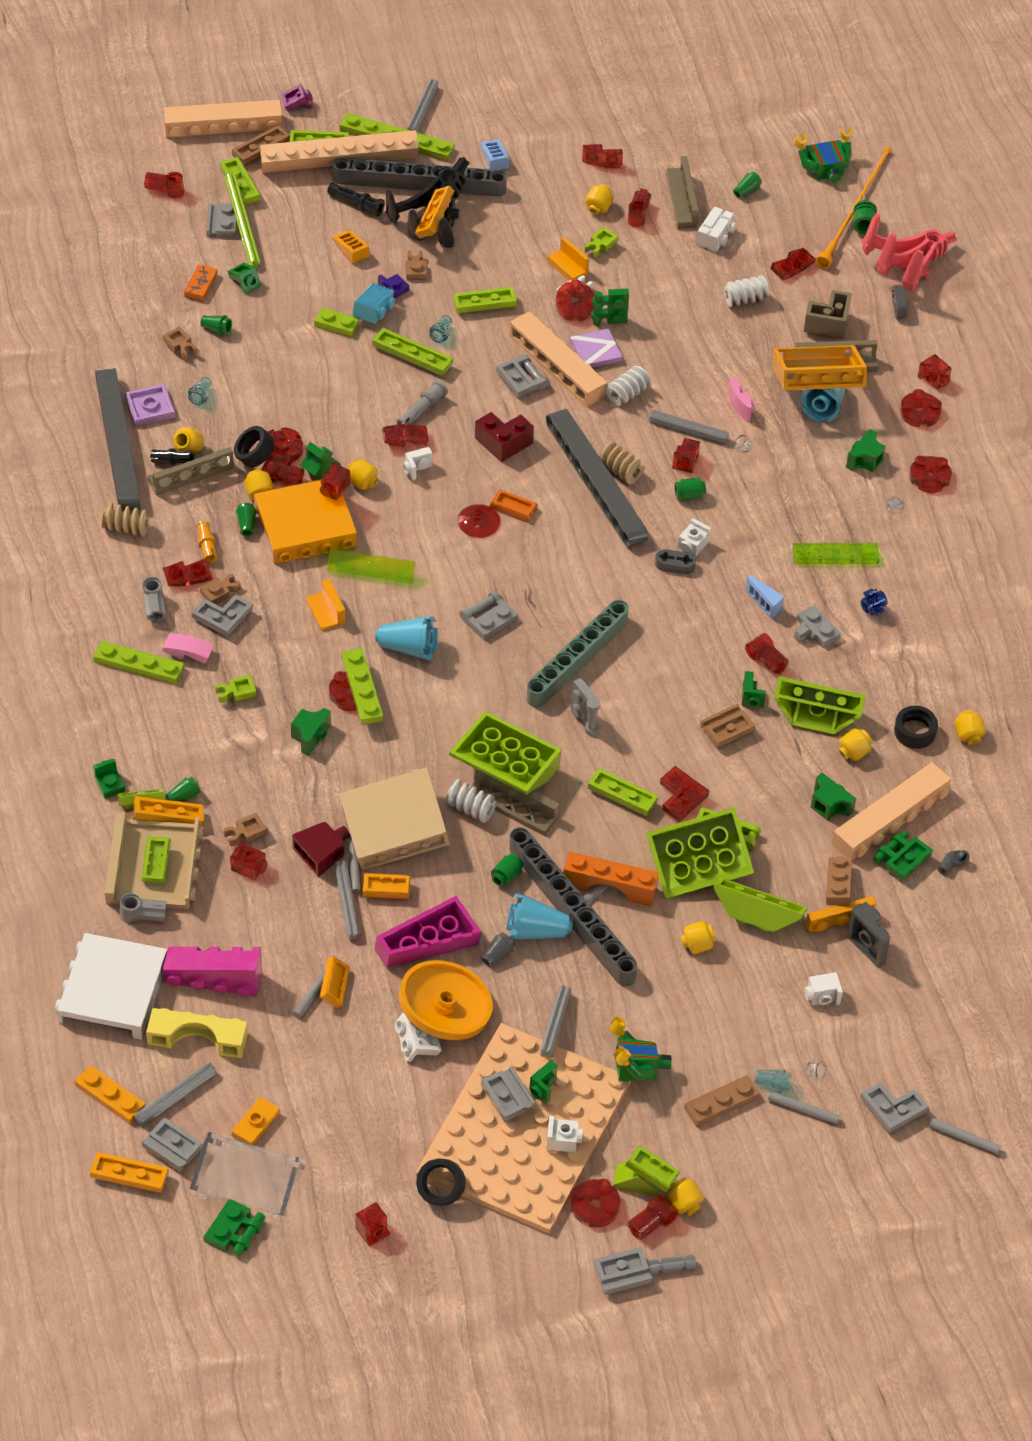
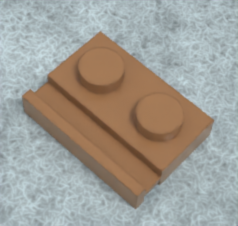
[700,704,756,749]

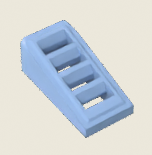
[480,139,509,170]
[746,575,784,619]

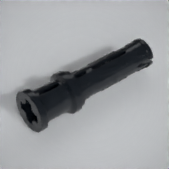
[327,182,385,216]

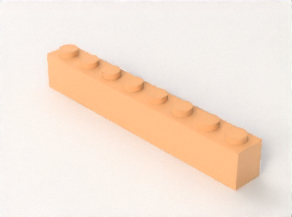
[260,130,418,173]

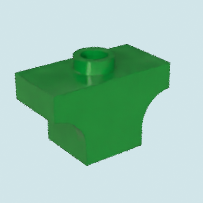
[846,429,886,473]
[300,442,341,480]
[291,708,331,755]
[810,773,856,821]

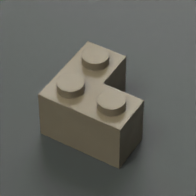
[804,290,852,339]

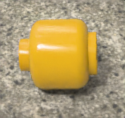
[585,184,614,215]
[173,427,204,455]
[346,459,379,490]
[244,469,275,501]
[954,710,986,745]
[838,728,873,762]
[680,921,716,954]
[667,1177,704,1216]

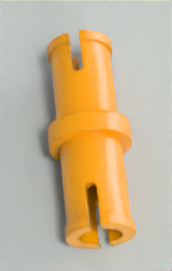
[196,521,218,563]

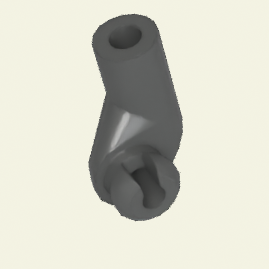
[938,850,970,875]

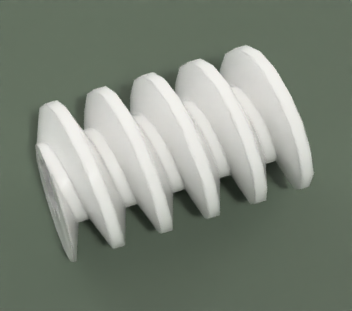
[724,275,769,308]
[606,366,652,407]
[446,779,497,823]

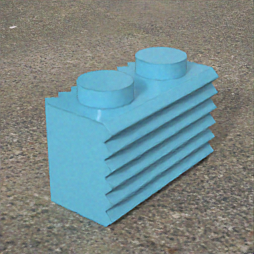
[353,282,395,324]

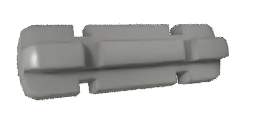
[647,1254,696,1275]

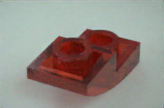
[582,144,623,169]
[770,247,816,280]
[382,424,429,448]
[163,558,213,587]

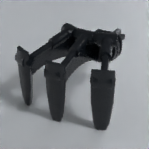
[385,157,470,248]

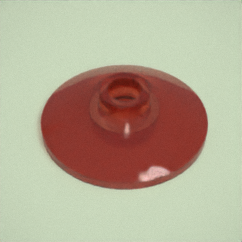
[458,504,500,538]

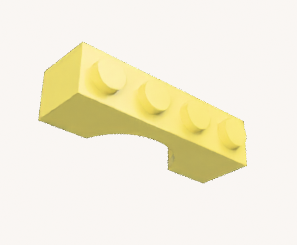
[146,1008,248,1059]

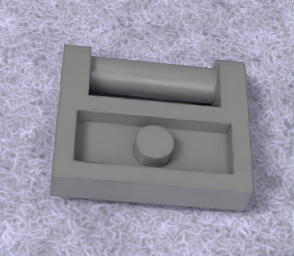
[496,354,549,398]
[459,590,518,641]
[571,678,600,736]

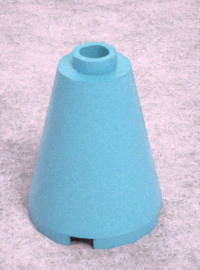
[801,388,846,422]
[375,616,438,660]
[506,893,573,940]

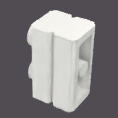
[696,207,736,252]

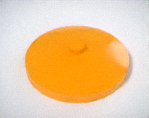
[398,960,493,1040]

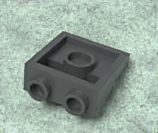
[847,902,891,968]

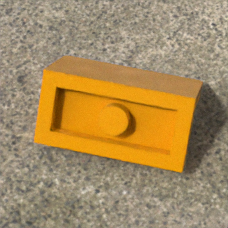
[547,237,589,283]
[306,579,346,631]

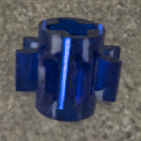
[860,589,888,616]

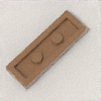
[232,125,290,166]
[826,856,852,905]
[684,1075,760,1127]

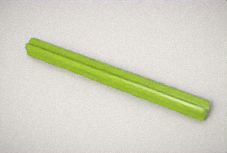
[225,173,261,268]

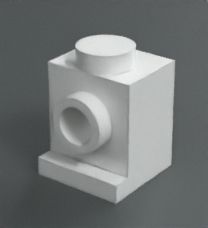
[678,518,711,557]
[804,972,843,1005]
[546,1116,583,1153]

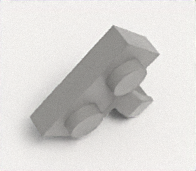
[794,605,841,648]

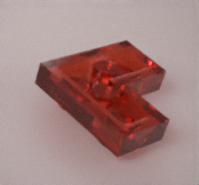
[660,766,710,822]

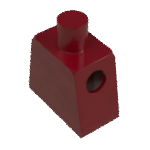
[292,822,350,877]

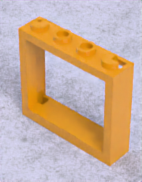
[773,345,867,390]

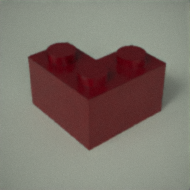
[475,412,534,462]

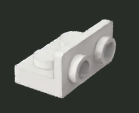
[395,1012,442,1062]

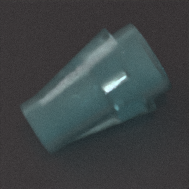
[429,315,452,343]
[188,377,212,405]
[754,1069,792,1093]

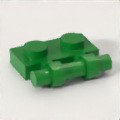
[591,289,629,326]
[873,830,933,881]
[203,1198,266,1257]

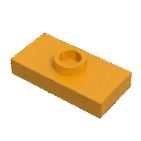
[363,873,411,899]
[320,956,350,1009]
[231,1097,280,1148]

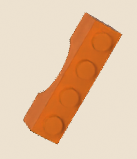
[563,851,659,906]

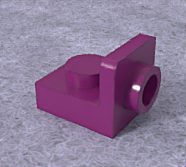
[281,84,313,112]

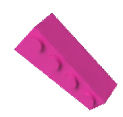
[374,896,481,968]
[163,946,262,997]

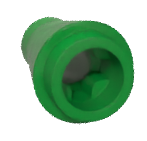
[733,172,762,199]
[200,315,232,335]
[235,503,257,536]
[165,776,201,802]

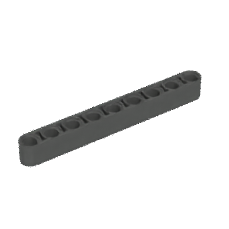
[333,158,507,197]
[95,368,141,511]
[546,409,649,548]
[509,827,637,986]

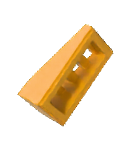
[332,230,369,264]

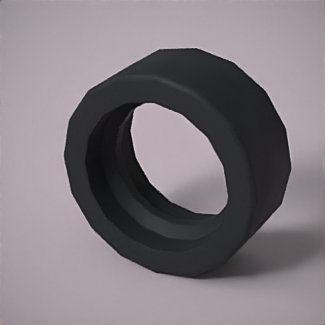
[234,426,274,468]
[894,706,938,749]
[416,1158,466,1206]

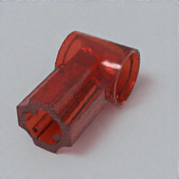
[144,172,185,198]
[628,188,652,227]
[261,455,305,485]
[745,633,789,674]
[628,1193,679,1240]

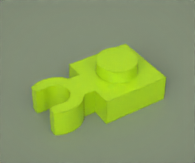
[585,227,618,258]
[215,675,257,703]

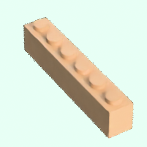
[164,100,282,138]
[509,312,607,407]
[832,762,951,860]

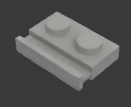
[206,203,237,237]
[481,1066,536,1122]
[142,1117,203,1172]
[593,1247,653,1295]

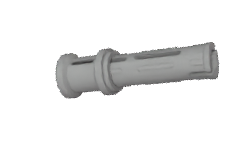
[396,380,448,430]

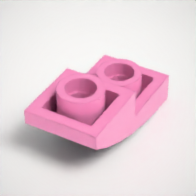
[728,378,755,422]
[162,634,214,664]

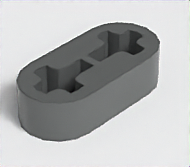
[892,285,907,318]
[655,549,696,574]

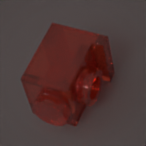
[918,354,952,389]
[672,438,700,473]
[319,462,350,501]
[230,840,268,880]
[355,1202,390,1247]

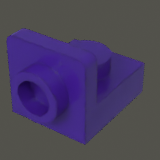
[378,274,409,298]

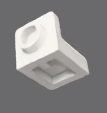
[403,447,432,481]

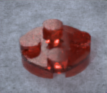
[555,279,595,321]
[900,389,942,427]
[268,427,303,466]
[909,456,952,493]
[329,671,357,711]
[571,1178,621,1228]

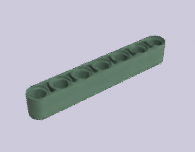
[527,600,629,707]

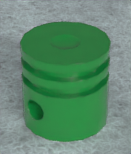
[853,201,877,234]

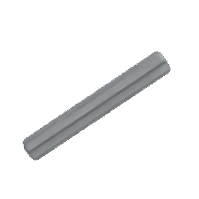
[407,79,438,132]
[649,410,729,444]
[334,860,360,941]
[540,985,571,1058]
[134,1062,216,1126]

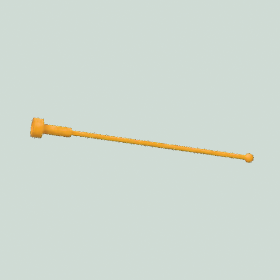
[815,146,892,269]

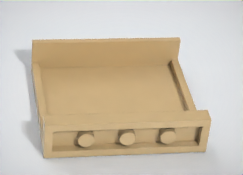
[339,767,450,871]
[104,812,204,910]

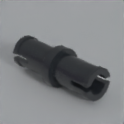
[150,448,194,465]

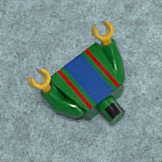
[793,127,853,183]
[610,1016,672,1081]

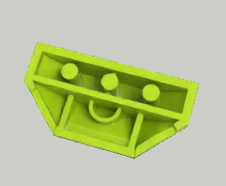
[774,676,866,735]
[714,877,808,932]

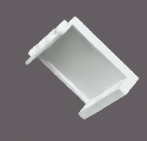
[55,933,167,1040]

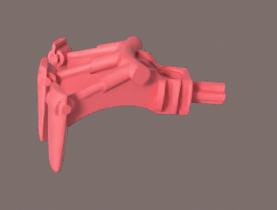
[862,213,957,291]

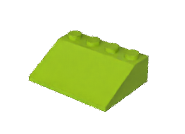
[449,711,562,795]
[646,807,754,899]

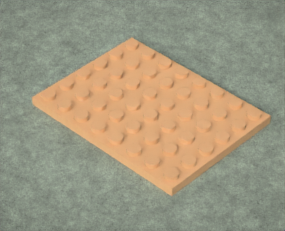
[416,1023,631,1235]

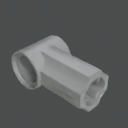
[142,577,166,623]
[120,893,167,923]

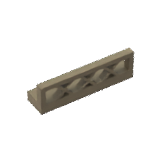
[666,156,699,229]
[795,340,878,372]
[148,447,234,496]
[468,770,560,836]

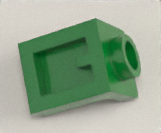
[227,263,261,293]
[741,671,766,707]
[93,759,126,799]
[529,1060,558,1104]

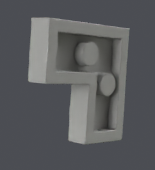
[192,594,253,637]
[860,1082,929,1133]

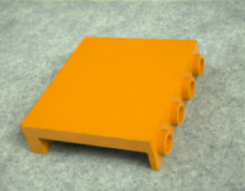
[254,477,357,564]

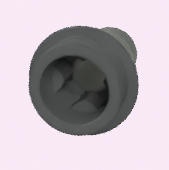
[481,932,515,967]

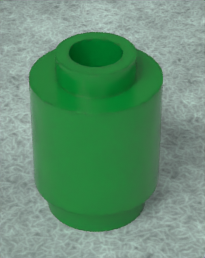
[674,477,706,501]
[491,853,524,887]

